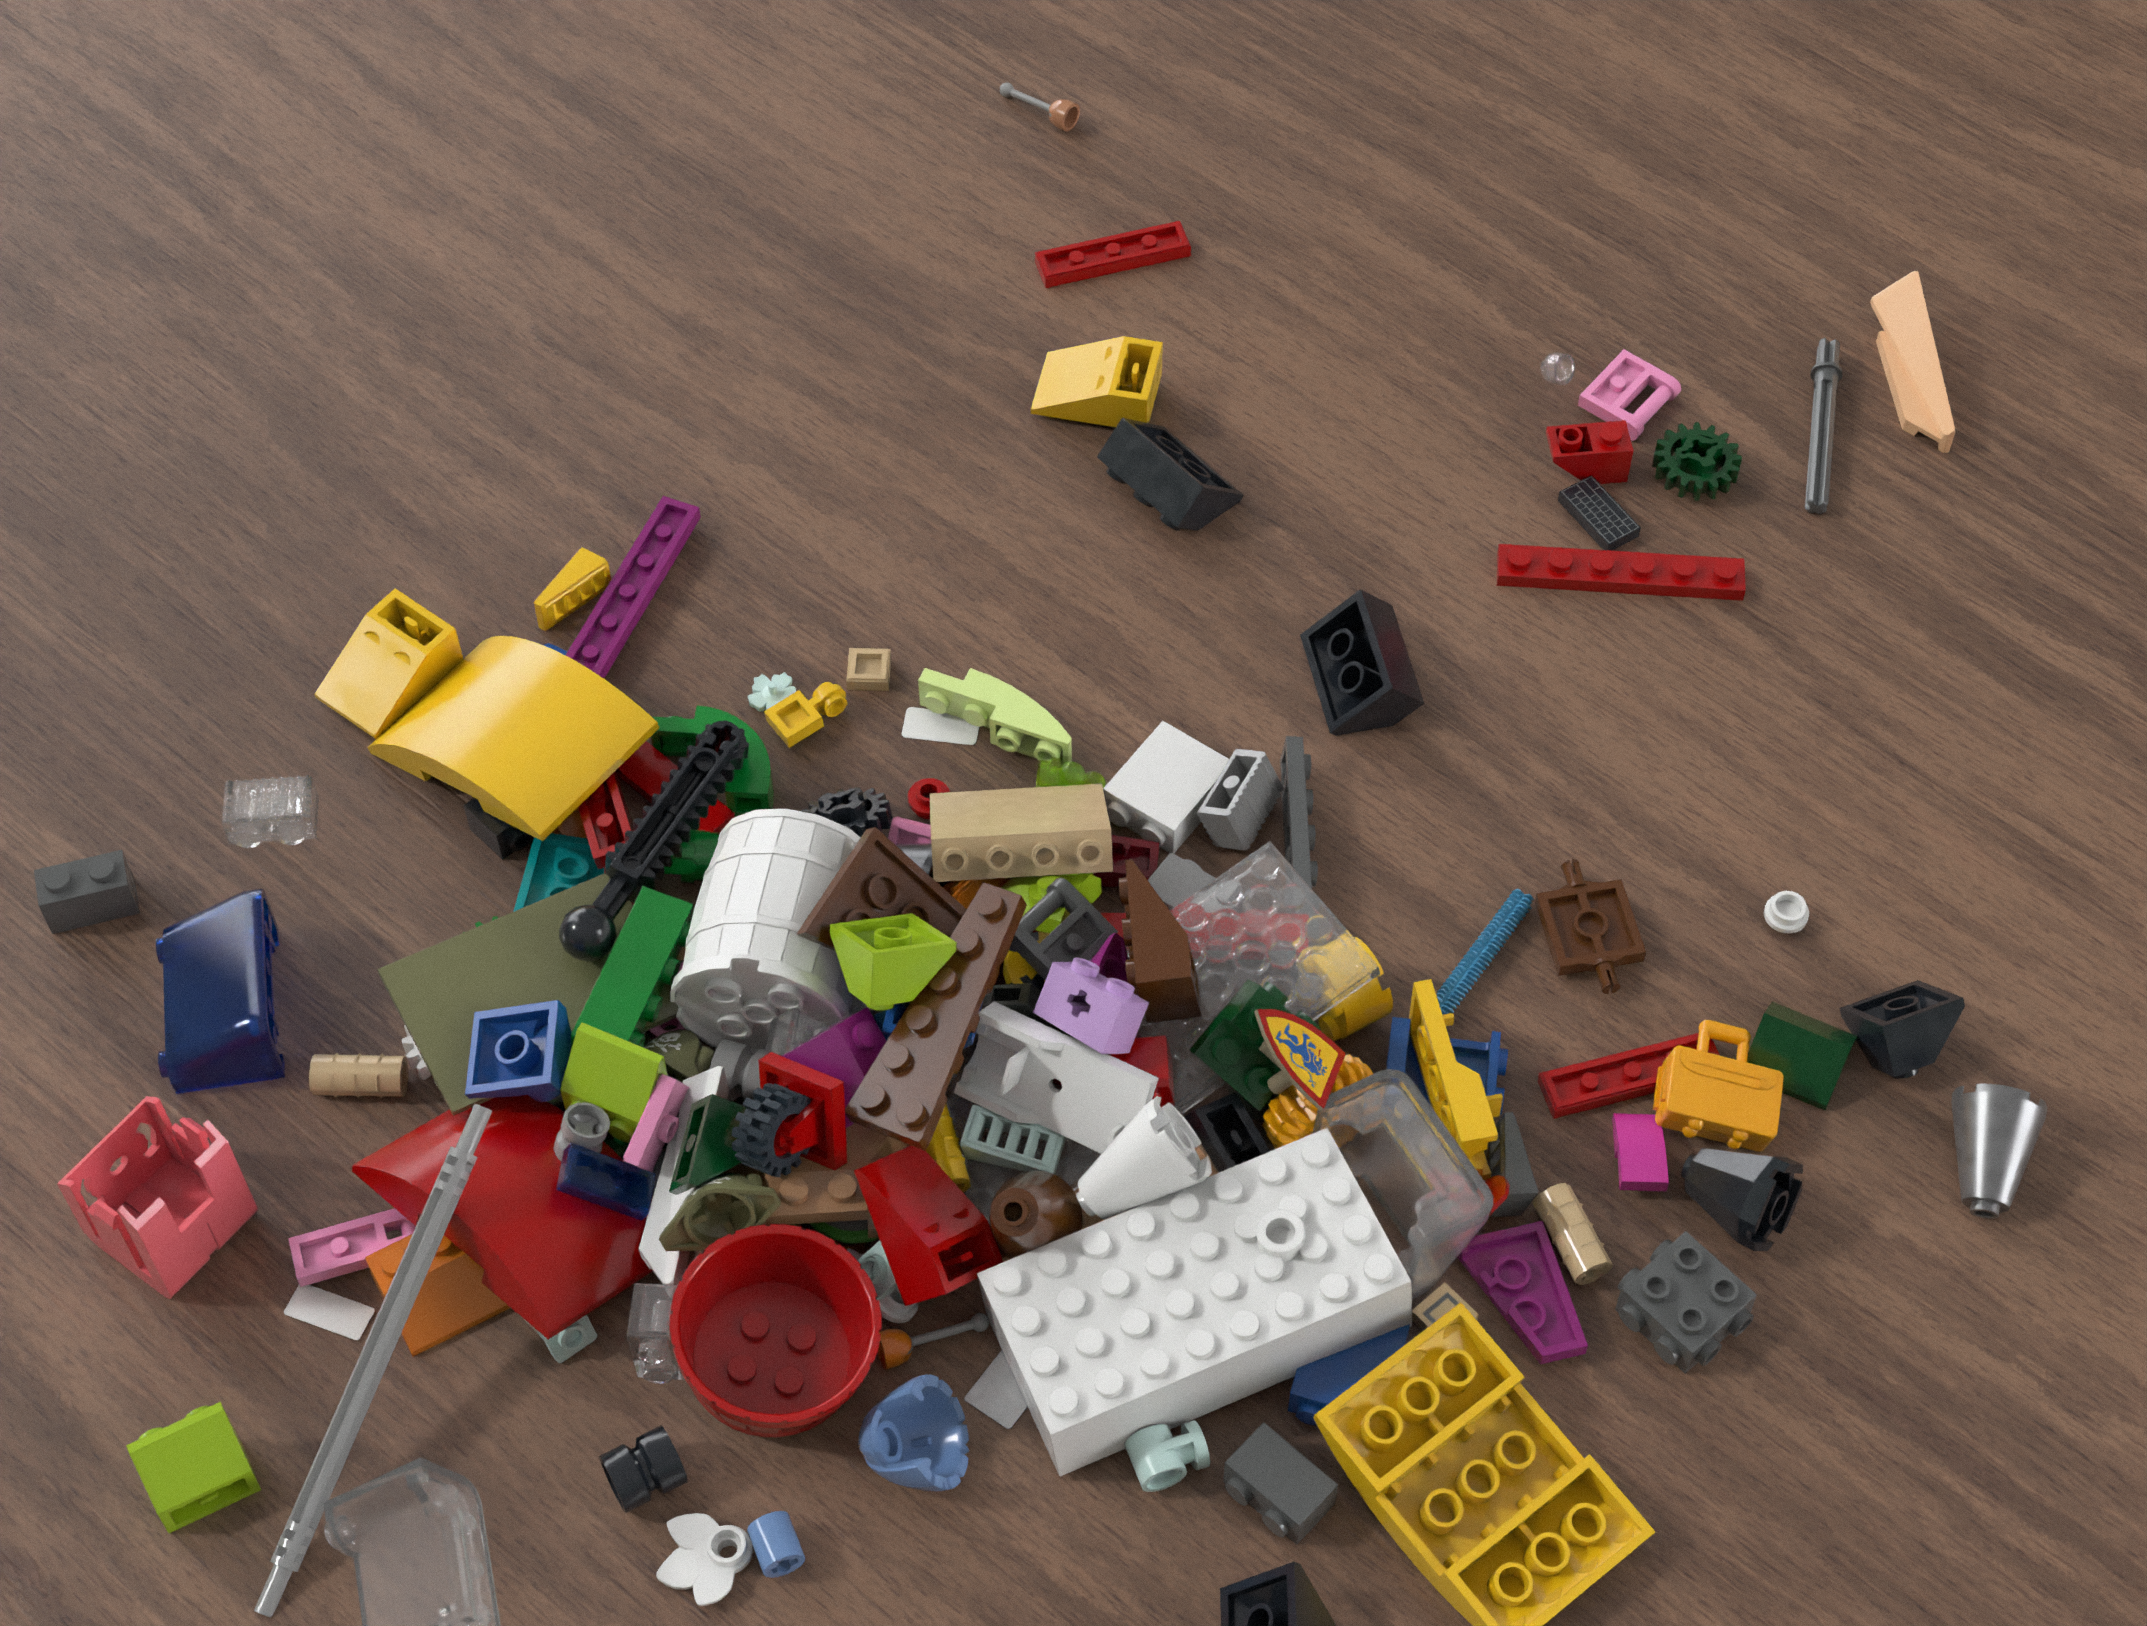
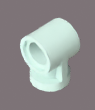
[1124,1420,1210,1492]

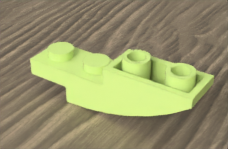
[918,668,1072,769]

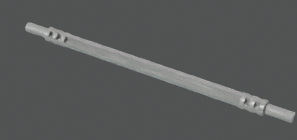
[254,1104,492,1617]

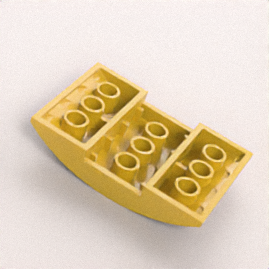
[367,636,660,841]
[1313,1302,1655,1626]

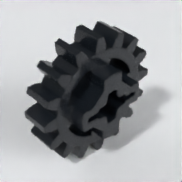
[800,787,893,837]

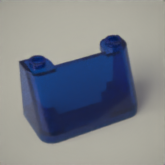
[156,889,285,1094]

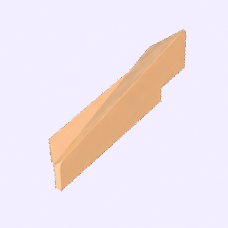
[1870,271,1955,453]

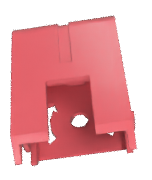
[57,1096,258,1299]

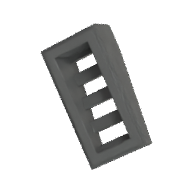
[1489,1112,1539,1217]

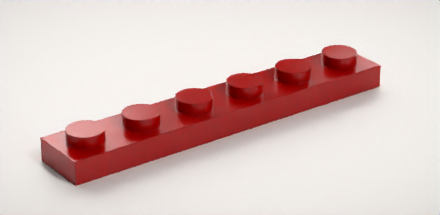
[1496,544,1746,601]

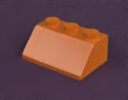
[365,1234,511,1357]

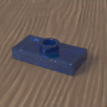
[556,1142,656,1221]

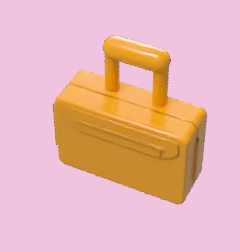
[1653,1020,1784,1152]

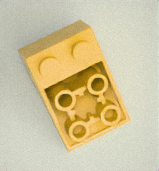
[1031,336,1163,427]
[315,588,463,739]

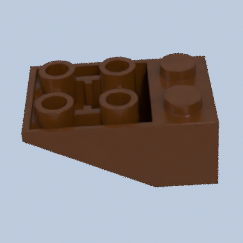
[1119,859,1202,1023]

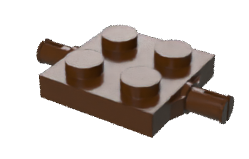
[1535,859,1646,994]

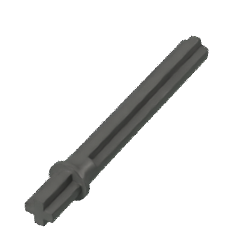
[1805,338,1843,515]

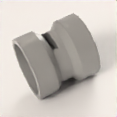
[554,1102,610,1168]

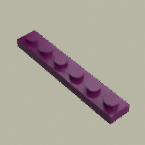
[566,496,701,678]

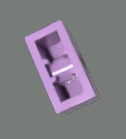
[1033,957,1149,1054]

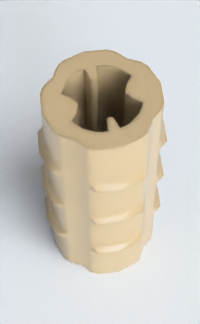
[309,1053,409,1098]
[1533,1183,1613,1285]

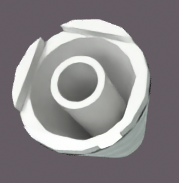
[1076,1096,1212,1219]

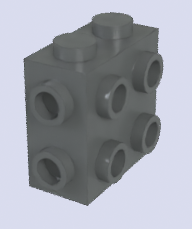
[1615,1231,1757,1374]

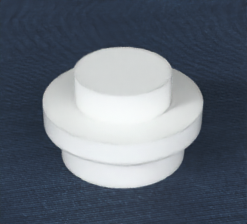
[1764,891,1809,934]

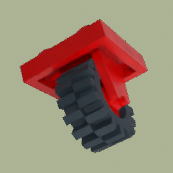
[732,1052,847,1177]

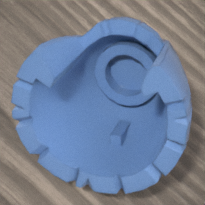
[858,1374,969,1491]

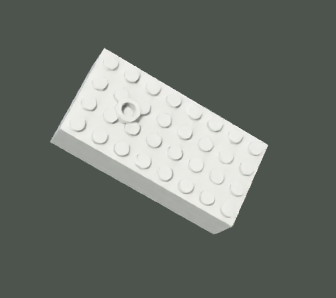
[977,1128,1412,1476]

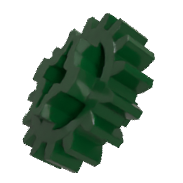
[1652,422,1742,501]

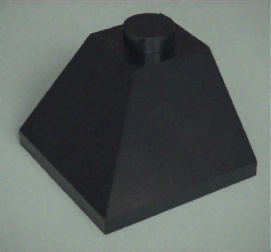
[1839,980,1965,1079]
[1220,1562,1336,1626]

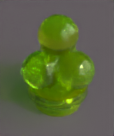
[1035,757,1106,788]

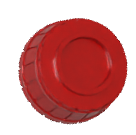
[669,1224,882,1437]

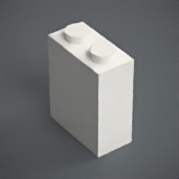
[1103,721,1229,854]

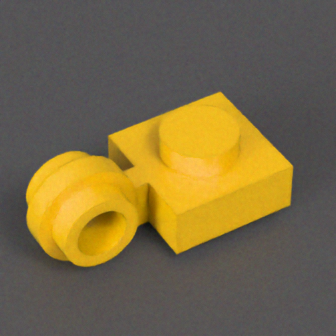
[764,682,847,748]

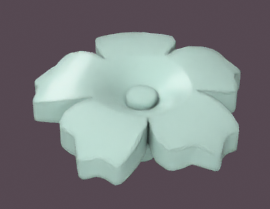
[747,672,796,712]

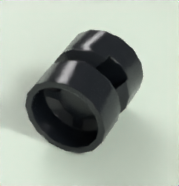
[599,1425,688,1514]

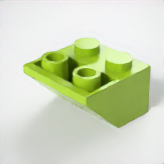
[126,1402,261,1533]

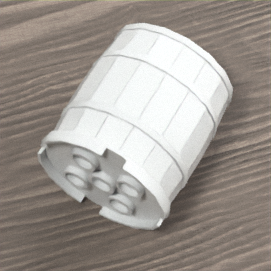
[670,809,861,1054]

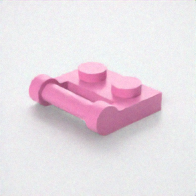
[1578,349,1681,441]

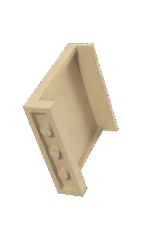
[930,784,1113,882]

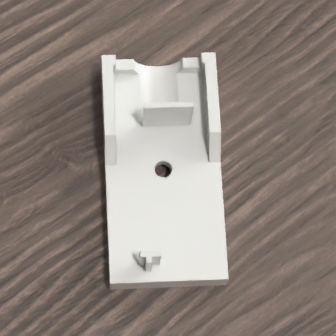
[954,1001,1159,1154]

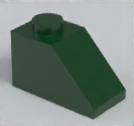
[669,1094,746,1195]

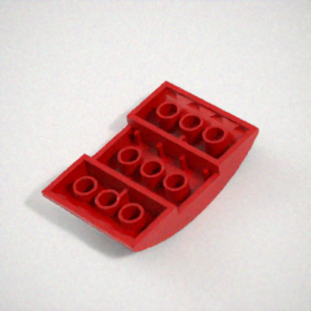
[352,1095,653,1340]

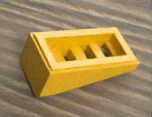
[534,547,611,631]

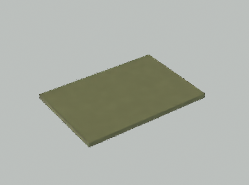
[377,873,679,1116]

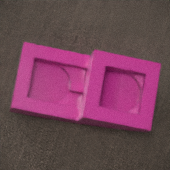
[1612,1113,1669,1192]

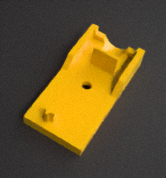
[1409,979,1503,1186]

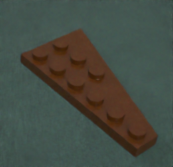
[796,827,1009,985]

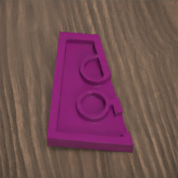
[1451,1221,1588,1364]

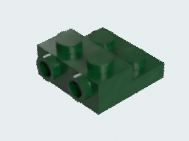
[1189,979,1321,1111]

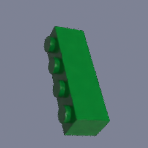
[571,886,693,1049]

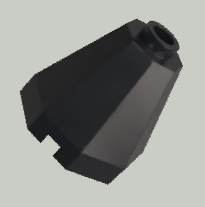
[1681,1148,1803,1251]

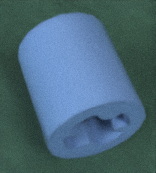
[747,1511,805,1578]

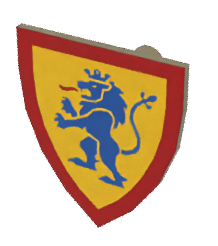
[1254,1009,1346,1111]

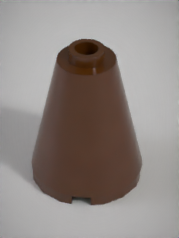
[989,1171,1083,1259]

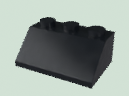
[1097,418,1244,531]
[1300,589,1424,736]

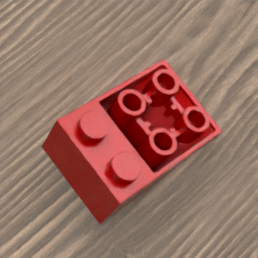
[854,1145,1003,1306]

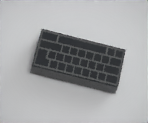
[1558,475,1641,551]

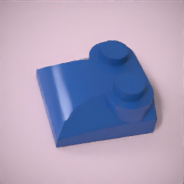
[465,1000,572,1102]

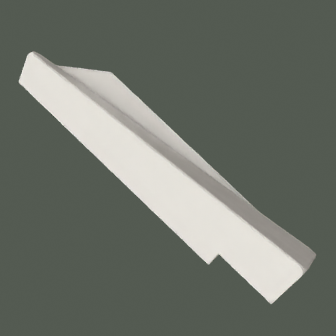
[639,1066,729,1299]

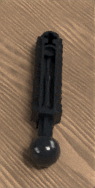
[559,721,749,962]

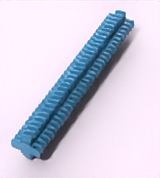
[1436,889,1534,1015]

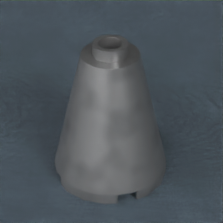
[1951,1083,2047,1219]

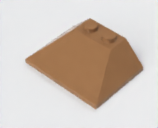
[723,1123,909,1238]

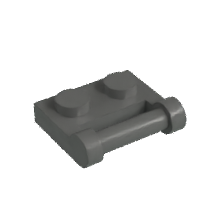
[1009,878,1118,980]

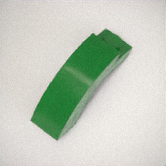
[651,705,774,816]

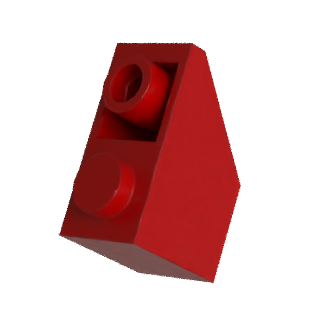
[1546,420,1634,484]

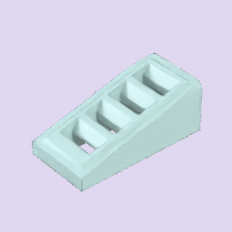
[960,1104,1066,1175]

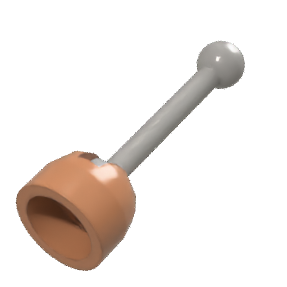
[1000,82,1080,132]

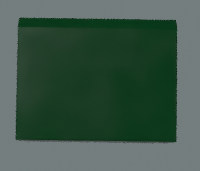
[1747,1001,1857,1110]

